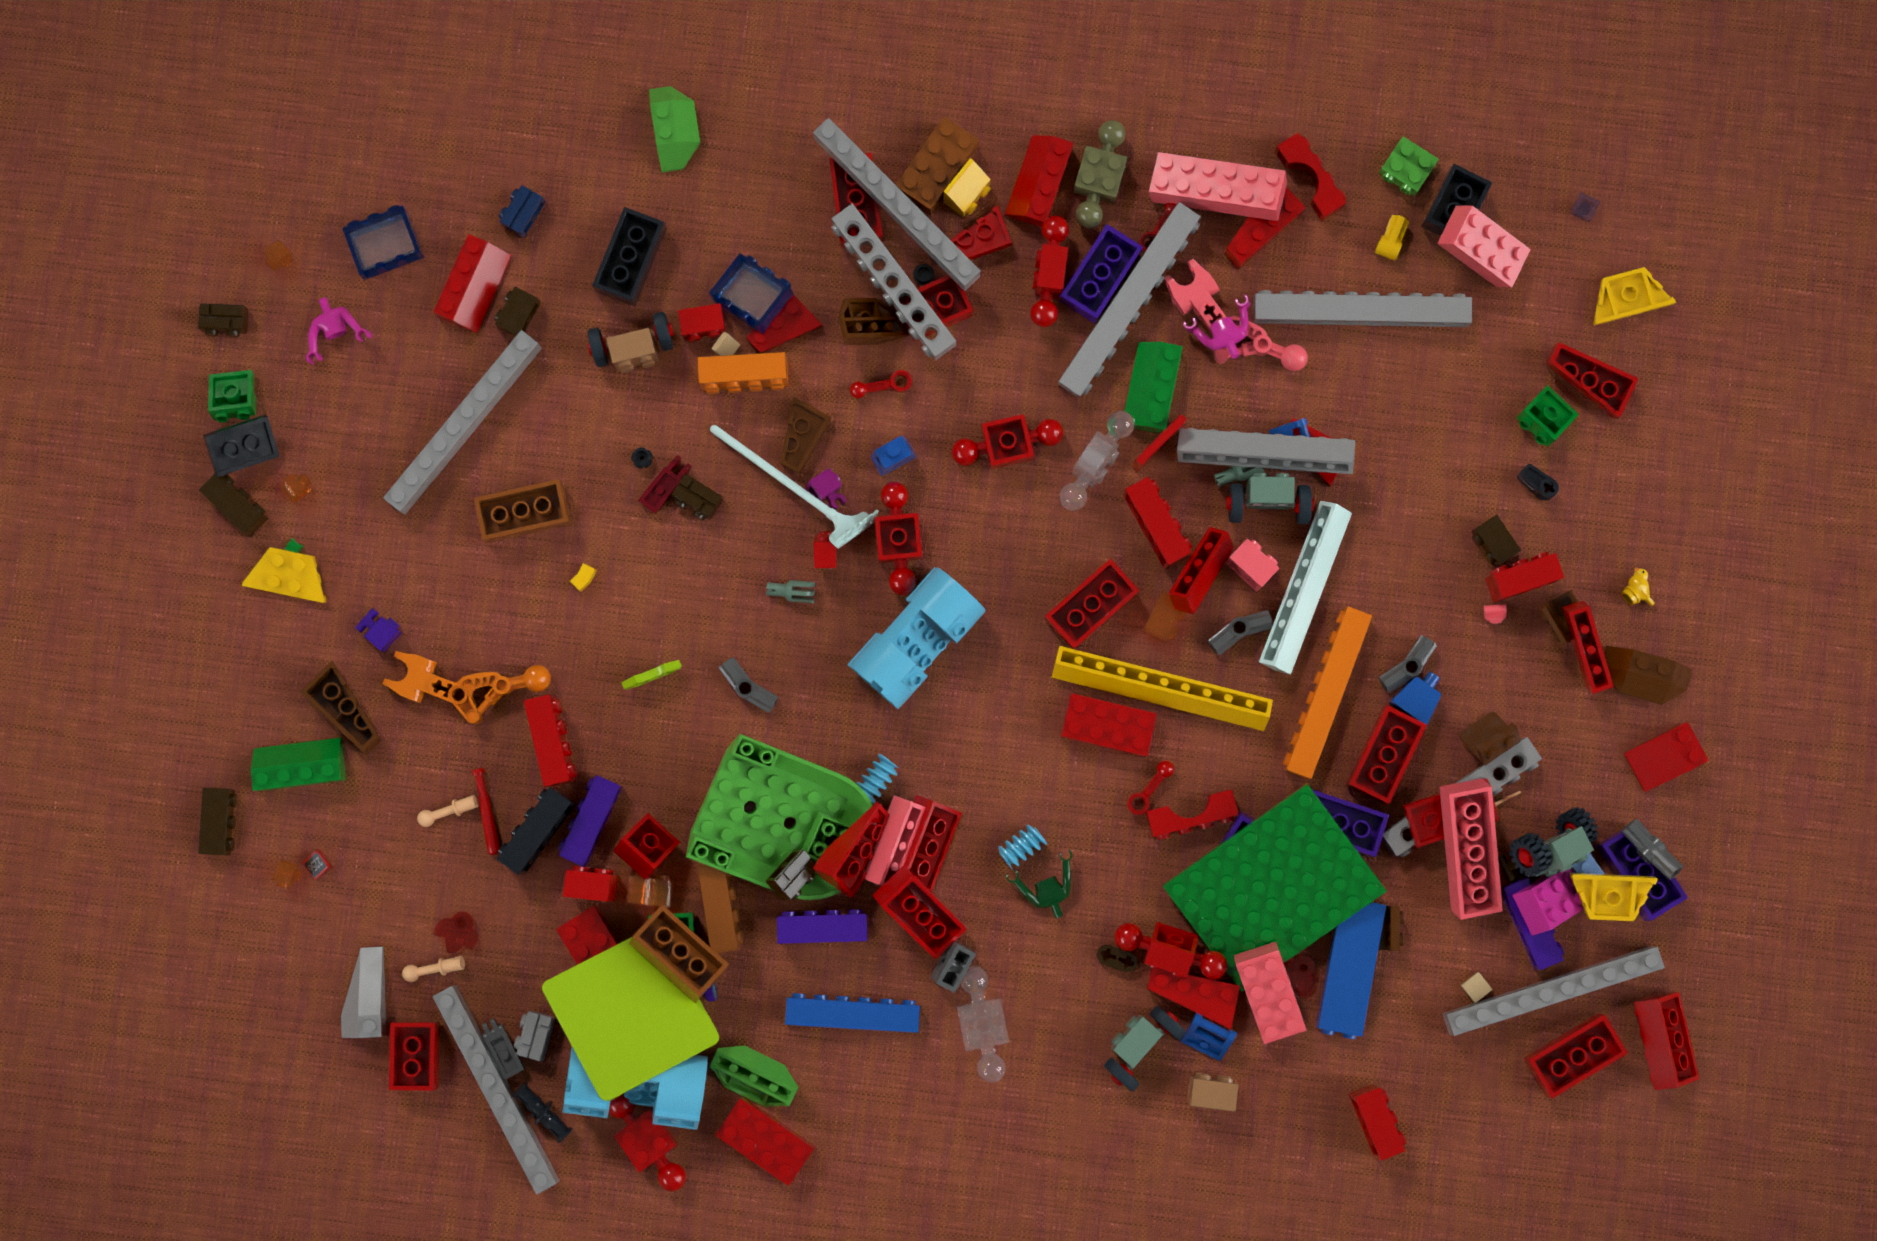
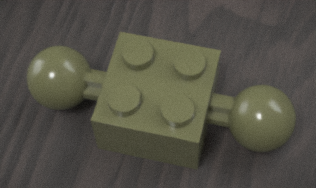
[1073,120,1128,229]

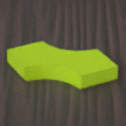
[621,660,682,690]

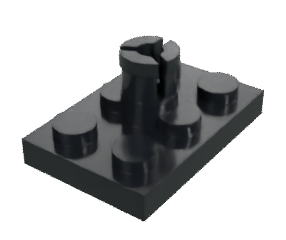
[203,415,279,477]

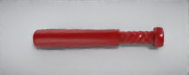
[471,768,500,855]

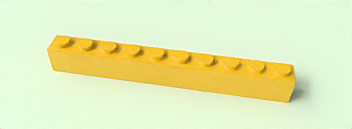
[1052,646,1273,731]

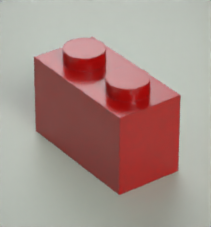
[678,303,726,342]
[814,531,838,568]

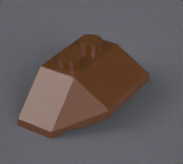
[838,298,908,345]
[1604,646,1692,705]

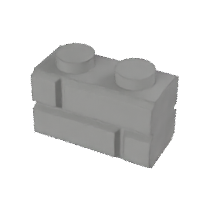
[514,1010,556,1061]

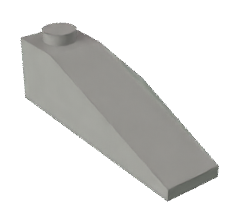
[341,947,387,1038]

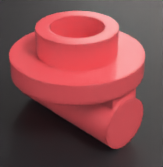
[1483,604,1507,624]

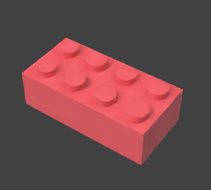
[1437,206,1531,287]
[1234,942,1307,1044]

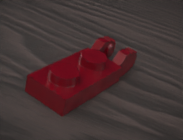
[638,455,692,515]

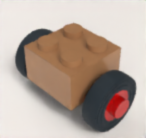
[587,312,674,373]

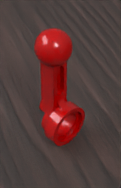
[1139,203,1177,253]
[849,370,912,399]
[1127,760,1174,815]

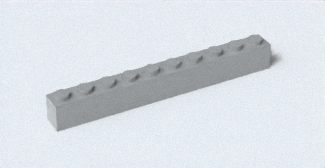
[813,118,981,291]
[1057,202,1201,398]
[1253,290,1472,327]
[383,330,542,515]
[1442,946,1665,1036]
[432,985,560,1195]

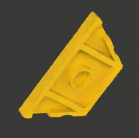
[1594,267,1676,326]
[242,547,326,603]
[1570,873,1658,921]

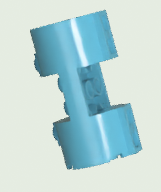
[848,567,986,709]
[562,1047,707,1130]

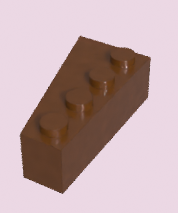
[300,661,382,756]

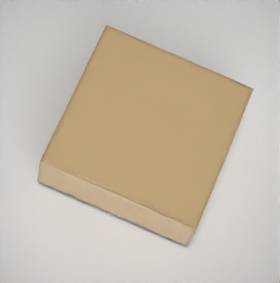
[712,332,740,356]
[1460,972,1493,1003]

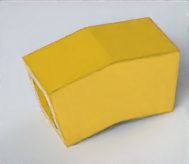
[570,563,597,592]

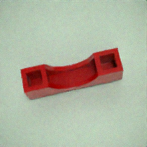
[1274,132,1346,221]
[1145,789,1239,840]

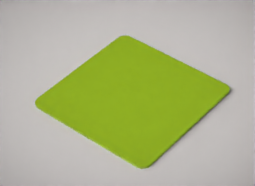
[542,937,719,1101]

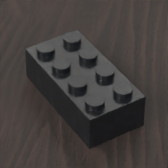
[592,207,667,307]
[497,787,577,875]

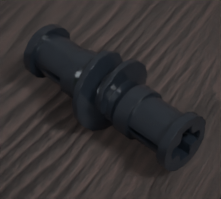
[512,1082,573,1143]

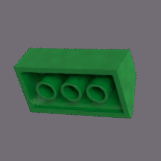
[1121,342,1183,434]
[251,737,346,792]

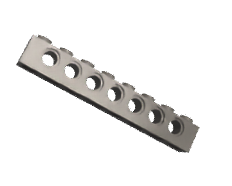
[831,203,956,361]
[1382,737,1542,858]

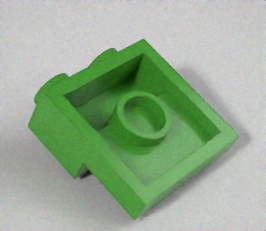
[1379,136,1439,196]

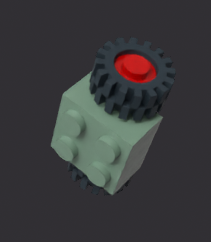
[1509,807,1598,877]

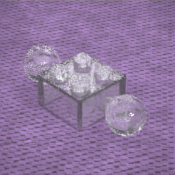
[1059,411,1134,511]
[957,966,1009,1082]

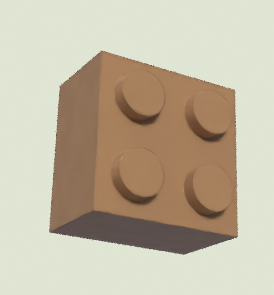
[1187,1072,1238,1111]

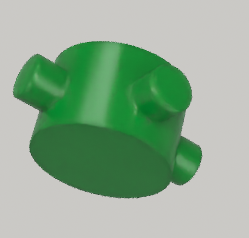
[284,538,303,553]

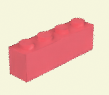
[865,796,926,886]

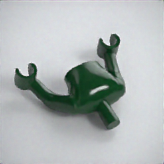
[1006,849,1073,919]

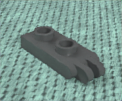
[482,1018,525,1080]

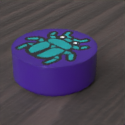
[704,982,717,1002]

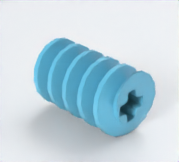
[856,754,900,804]
[998,825,1047,871]

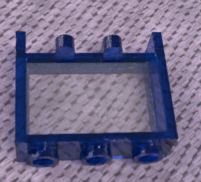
[342,205,425,280]
[709,253,794,335]

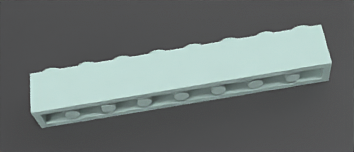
[1259,501,1352,675]

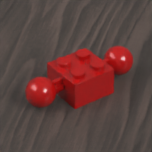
[1030,215,1069,327]
[951,414,1064,470]
[874,482,922,595]
[1114,921,1228,979]
[609,1093,686,1192]

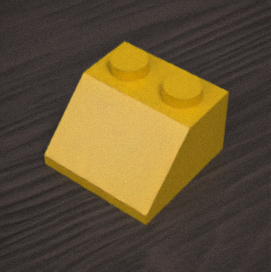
[944,158,991,218]

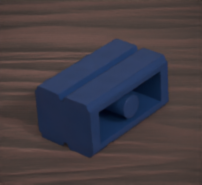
[499,185,546,238]

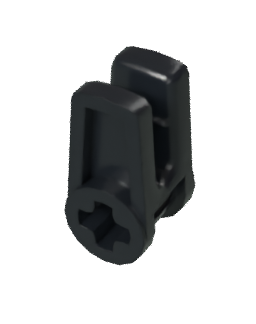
[1517,464,1559,501]

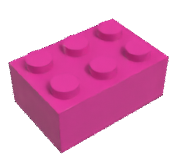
[1512,868,1584,936]

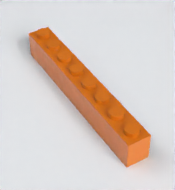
[1283,606,1372,780]

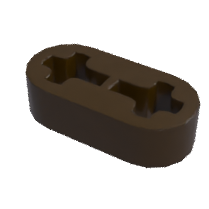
[1096,945,1138,972]

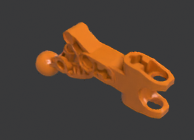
[382,651,551,725]

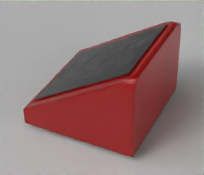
[302,849,333,880]

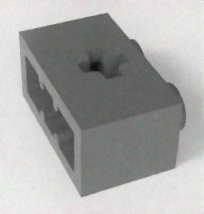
[931,941,976,993]

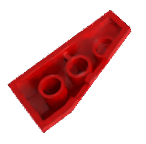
[813,802,890,898]

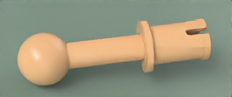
[417,795,479,827]
[402,955,465,982]

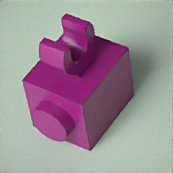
[804,468,847,510]

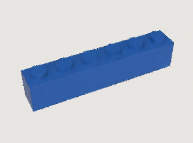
[785,993,920,1033]

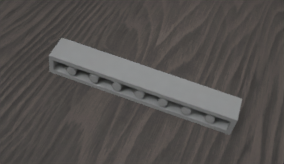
[1177,428,1356,474]

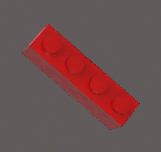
[1168,527,1234,615]
[1562,600,1614,694]

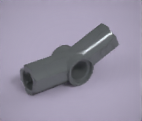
[1207,610,1273,656]
[1378,635,1437,693]
[719,657,779,713]
[1621,818,1683,880]

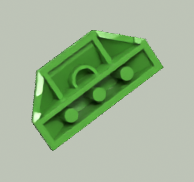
[649,86,700,173]
[710,1046,798,1107]

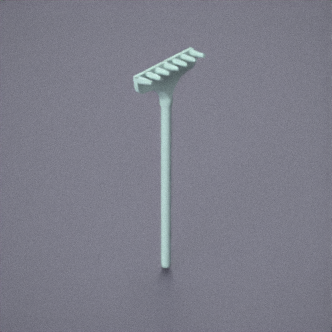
[710,425,879,549]

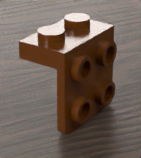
[1541,589,1579,645]
[1460,712,1521,766]
[1378,906,1404,951]

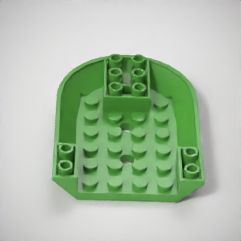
[686,734,876,900]

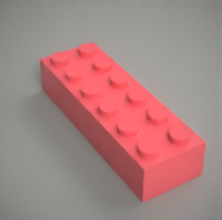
[1149,152,1287,221]
[1440,778,1503,920]

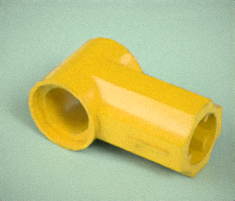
[1375,215,1409,261]

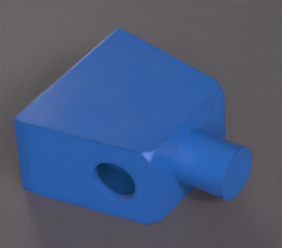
[871,436,917,477]
[1389,671,1441,724]

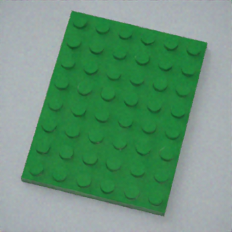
[1163,783,1387,992]

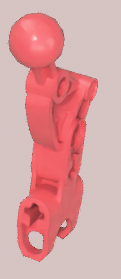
[1163,259,1308,371]

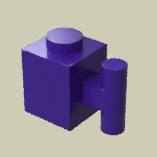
[355,608,402,652]

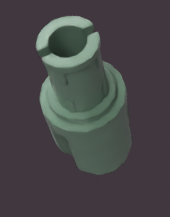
[1213,466,1264,488]
[766,580,815,603]

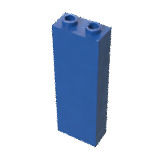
[1316,902,1386,1040]

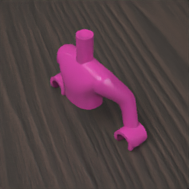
[1184,295,1250,359]
[306,298,372,365]

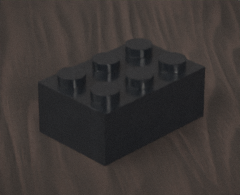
[1421,164,1493,236]

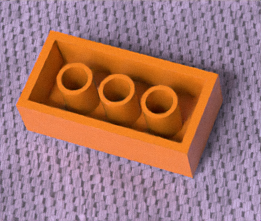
[698,352,789,394]

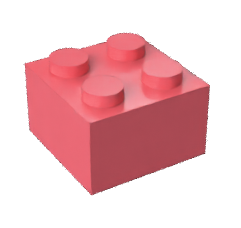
[1225,538,1279,592]

